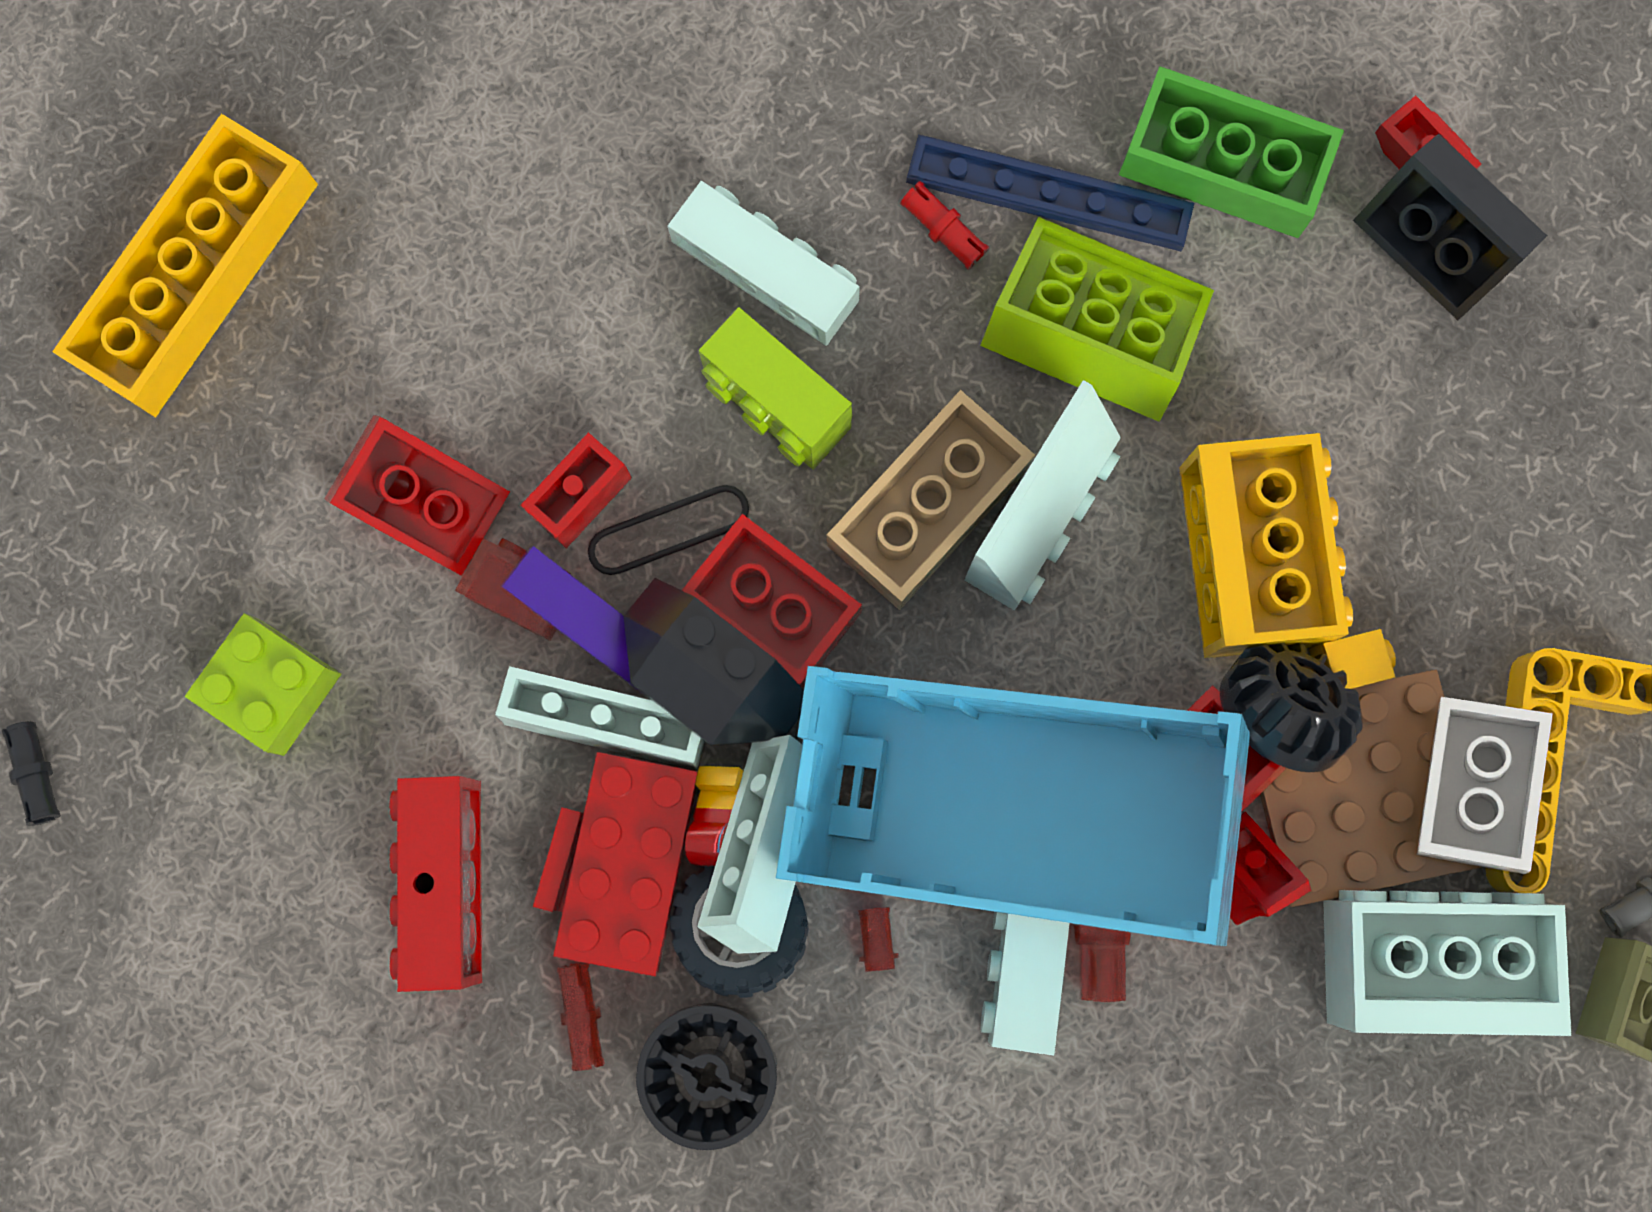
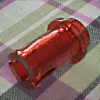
[857,907,899,972]

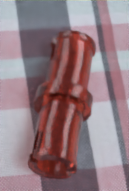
[556,962,605,1071]

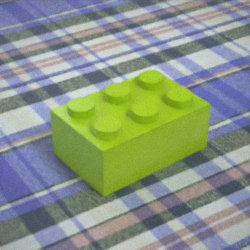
[698,307,852,470]

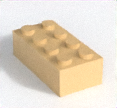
[827,390,1035,610]

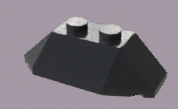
[624,578,804,746]

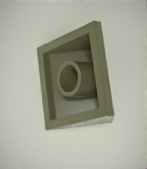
[1575,937,1652,1062]

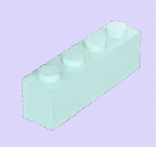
[668,181,860,346]
[495,666,705,771]
[697,735,803,954]
[981,912,1070,1056]

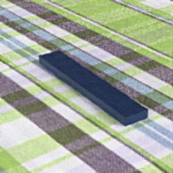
[906,134,1195,252]

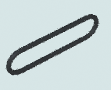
[588,485,749,575]

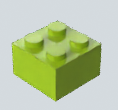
[184,613,341,756]

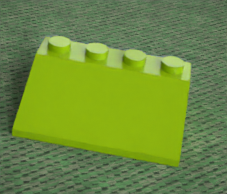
[980,217,1214,422]

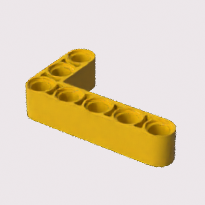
[1485,648,1652,893]

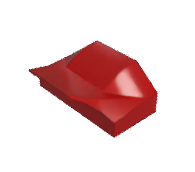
[1375,95,1482,170]
[1230,811,1311,926]

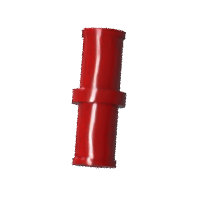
[900,181,990,270]

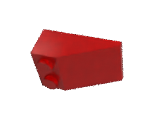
[324,415,510,576]

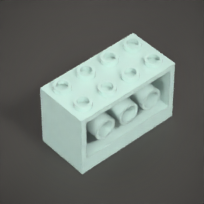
[1323,890,1571,1036]

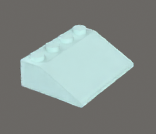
[965,380,1121,611]

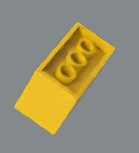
[1179,433,1353,658]

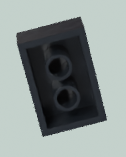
[1353,134,1548,321]

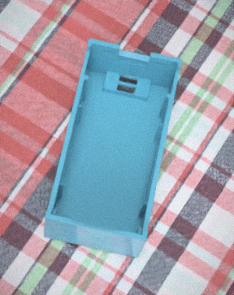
[776,666,1250,946]

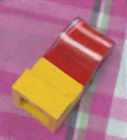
[685,766,744,866]

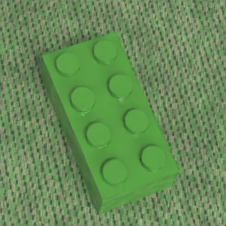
[1119,66,1344,238]

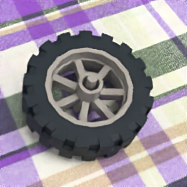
[670,866,809,998]

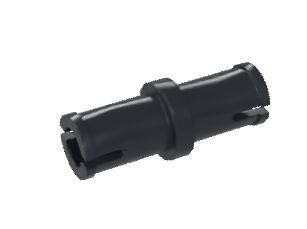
[2,721,61,826]

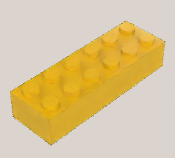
[52,113,318,418]

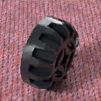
[1220,643,1363,772]
[636,1003,777,1150]

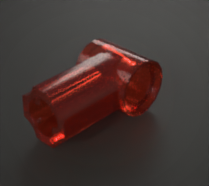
[1074,924,1131,1002]

